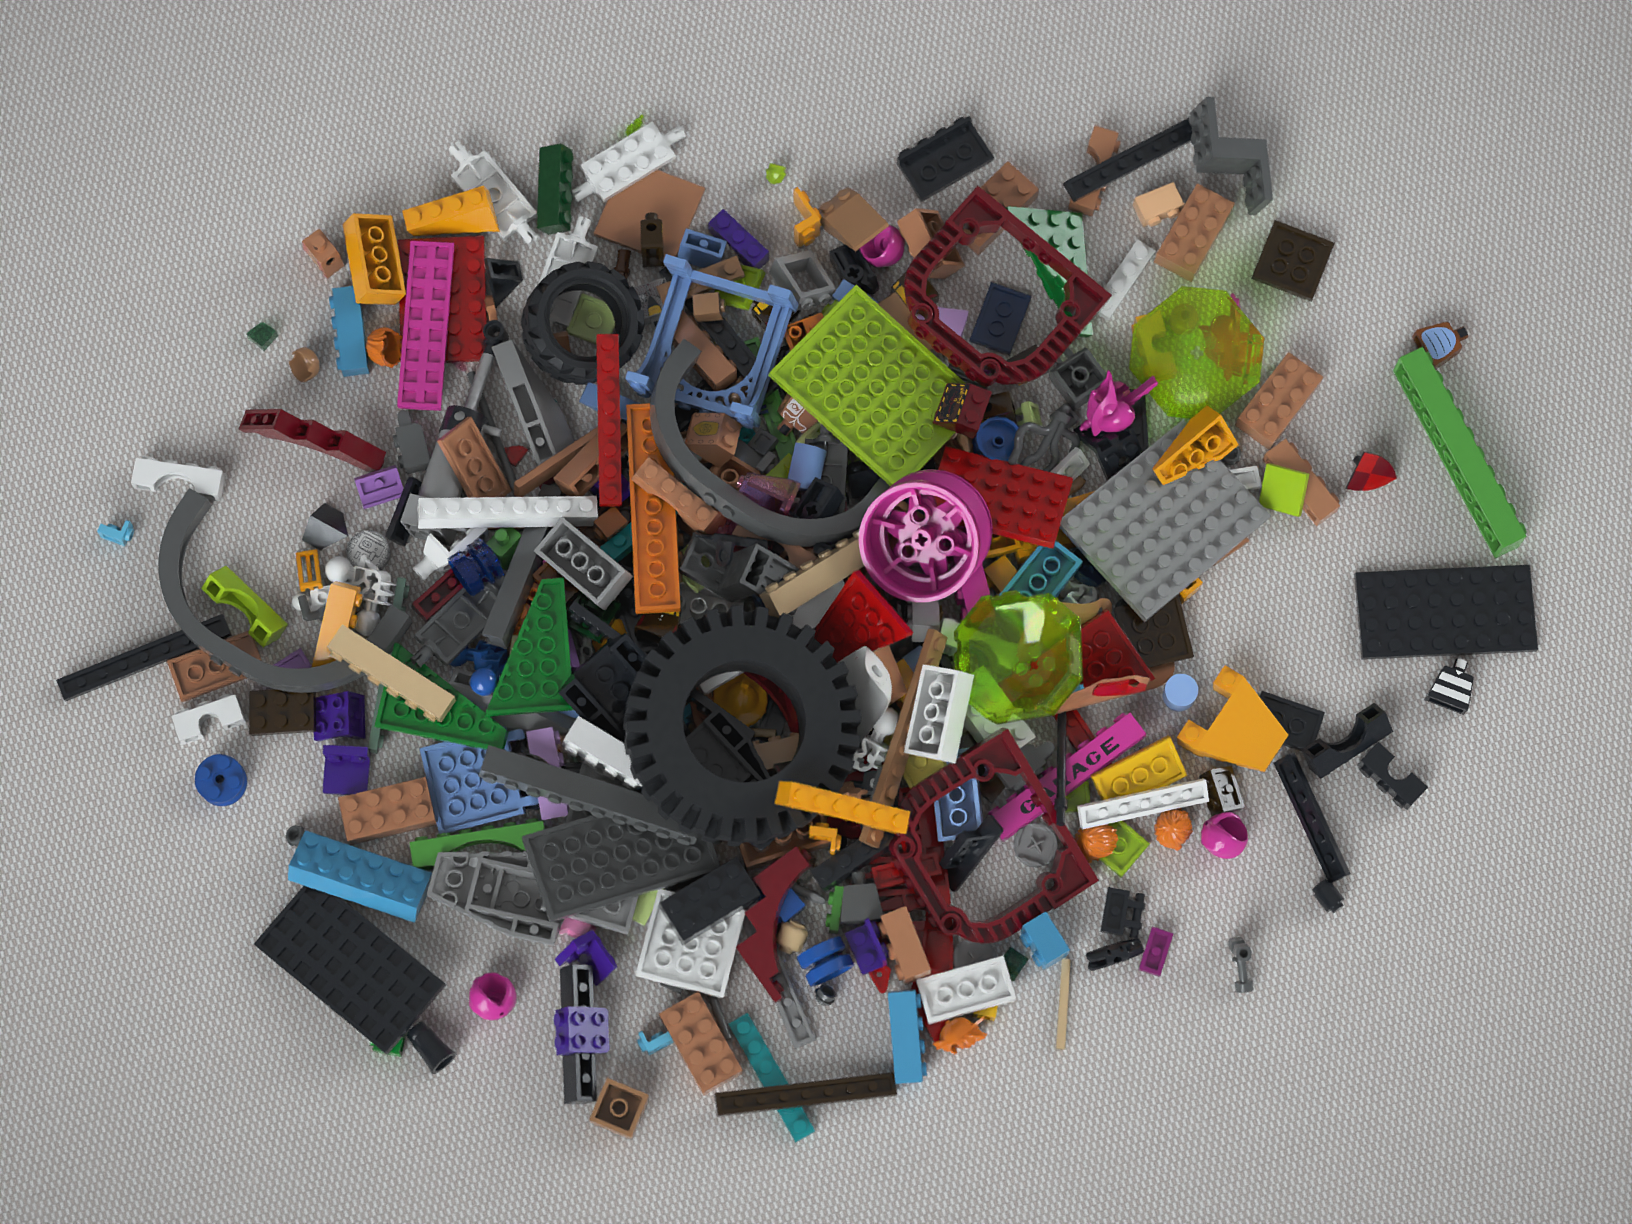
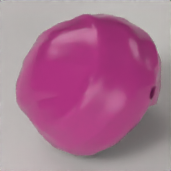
[860,224,905,268]
[1201,812,1248,859]
[469,972,517,1021]

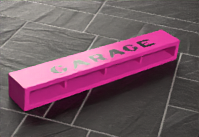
[988,713,1146,842]

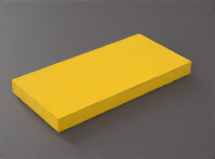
[1090,735,1187,800]

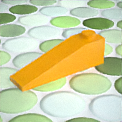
[1152,406,1239,485]

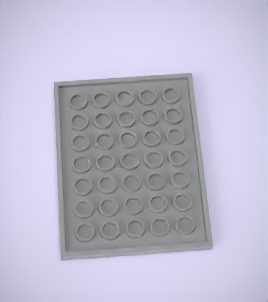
[1060,420,1271,622]

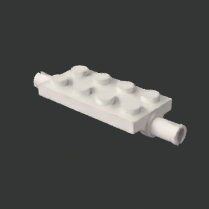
[571,121,686,203]
[449,141,539,245]
[538,216,599,327]

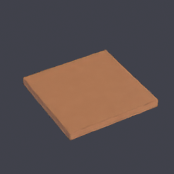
[594,170,705,258]

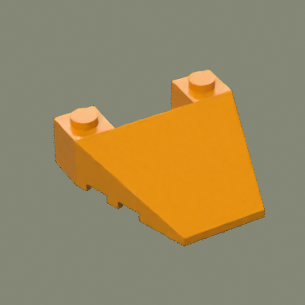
[1177,665,1289,772]

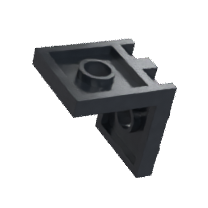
[1073,425,1143,481]

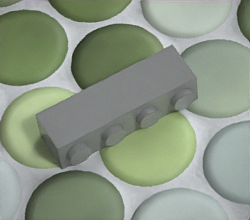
[907,567,940,642]

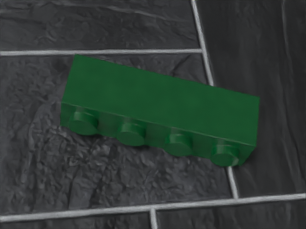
[537,143,574,235]

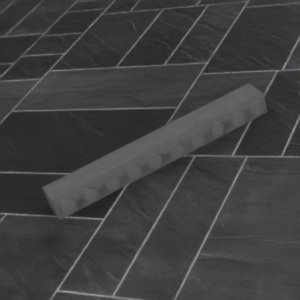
[479,745,698,845]

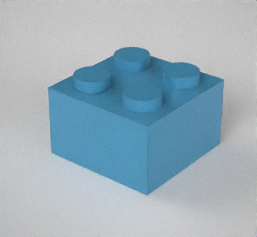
[1019,912,1070,970]

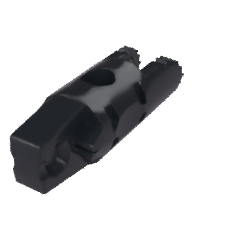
[1086,938,1144,971]

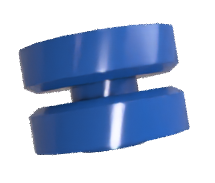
[972,417,1019,462]
[797,936,854,987]

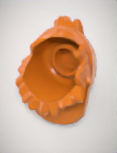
[933,1016,987,1055]

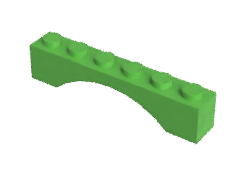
[409,819,545,870]

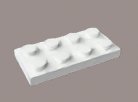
[916,956,1016,1024]

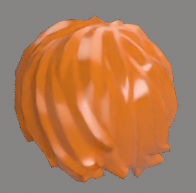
[365,328,403,368]
[1155,808,1193,851]
[1074,824,1118,863]

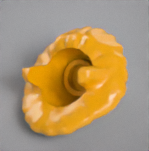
[712,673,768,727]

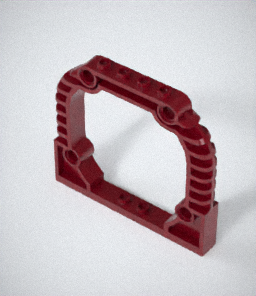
[904,186,1112,387]
[889,727,1099,943]

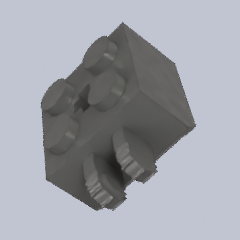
[1049,347,1107,411]

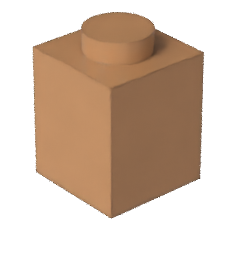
[693,292,726,322]

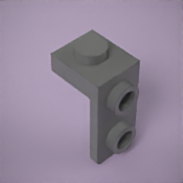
[734,439,776,478]

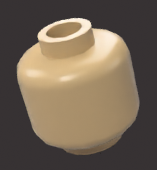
[776,919,808,954]

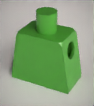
[485,527,522,571]

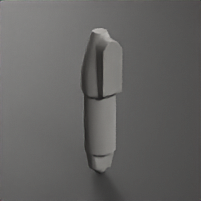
[791,883,826,904]

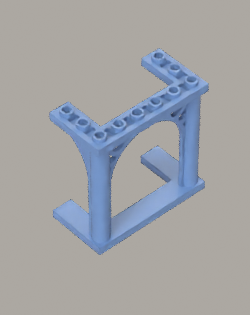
[625,254,799,429]

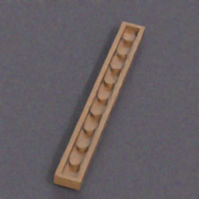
[859,629,948,848]

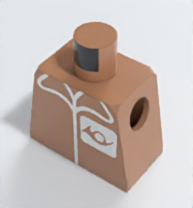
[777,393,818,436]

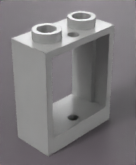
[769,250,836,311]

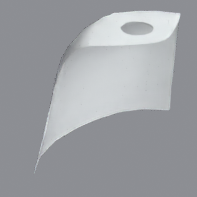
[837,646,892,745]

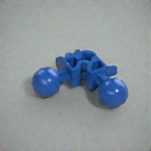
[449,640,508,696]

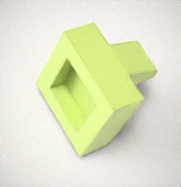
[1015,401,1042,426]

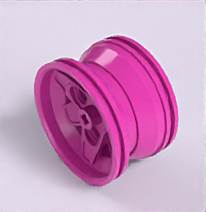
[859,470,992,603]

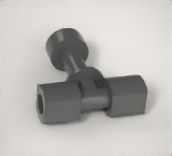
[1228,937,1254,993]

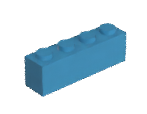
[329,286,370,377]
[888,989,927,1084]

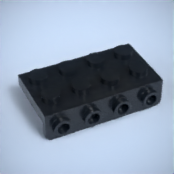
[897,116,994,202]

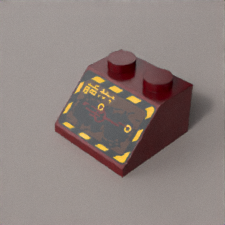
[933,383,992,439]

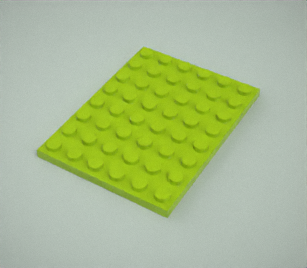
[768,285,966,486]

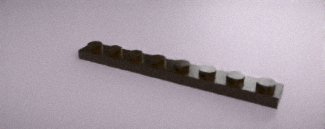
[714,1072,897,1117]

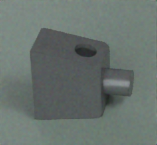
[841,872,883,925]

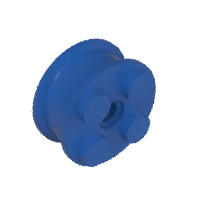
[195,754,247,806]

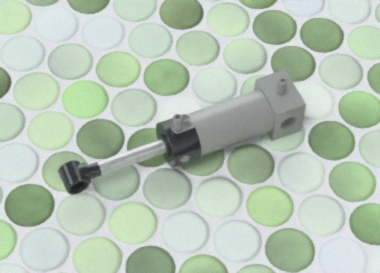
[400,320,509,546]

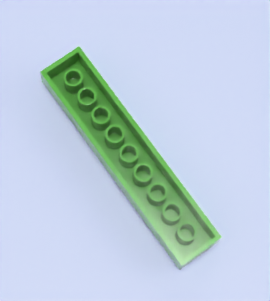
[1393,347,1527,559]

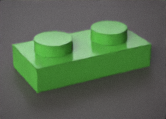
[825,886,843,934]

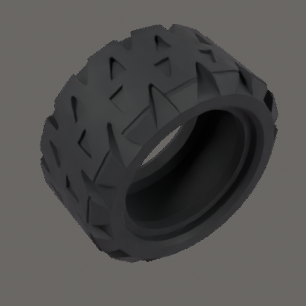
[521,261,645,385]

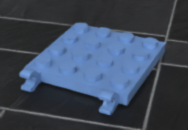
[420,726,539,834]

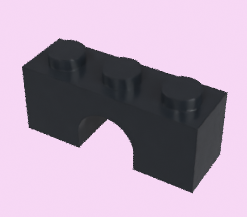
[1358,742,1428,810]

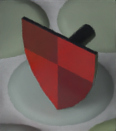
[1346,452,1397,491]

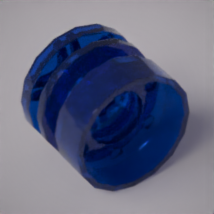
[447,538,504,597]

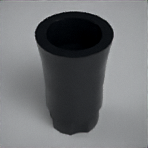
[406,1022,457,1074]

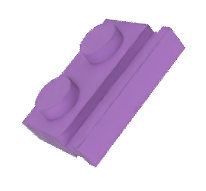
[354,465,404,509]

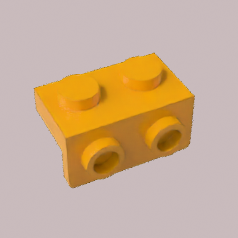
[809,823,841,855]

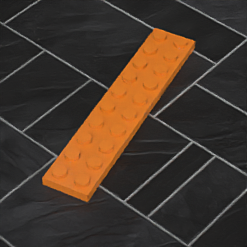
[626,403,681,614]

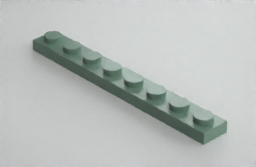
[368,577,410,754]

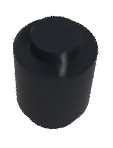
[1312,879,1345,913]

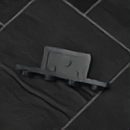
[939,815,1004,892]

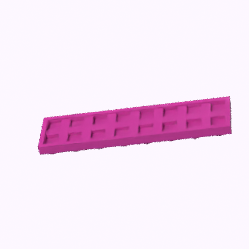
[397,241,455,411]

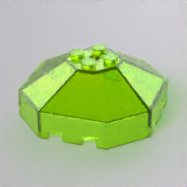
[1129,286,1265,419]
[954,590,1083,725]

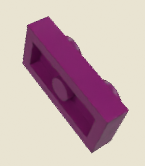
[1138,926,1174,977]

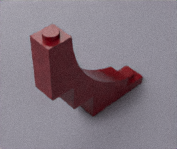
[238,409,386,472]
[736,846,812,1003]

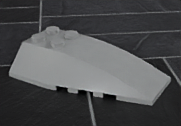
[427,851,563,946]

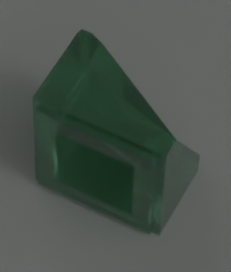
[246,322,278,351]

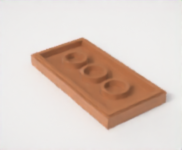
[437,417,511,498]
[167,630,262,703]

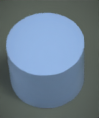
[1162,674,1198,712]

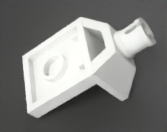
[413,528,489,581]

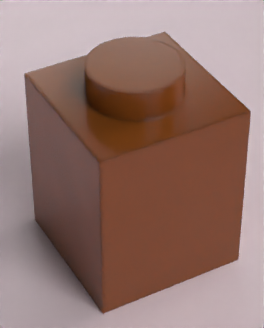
[593,506,628,543]

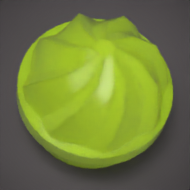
[765,163,787,184]

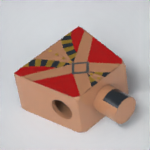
[302,229,344,279]

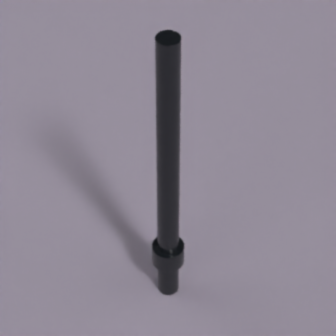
[1054,711,1068,826]

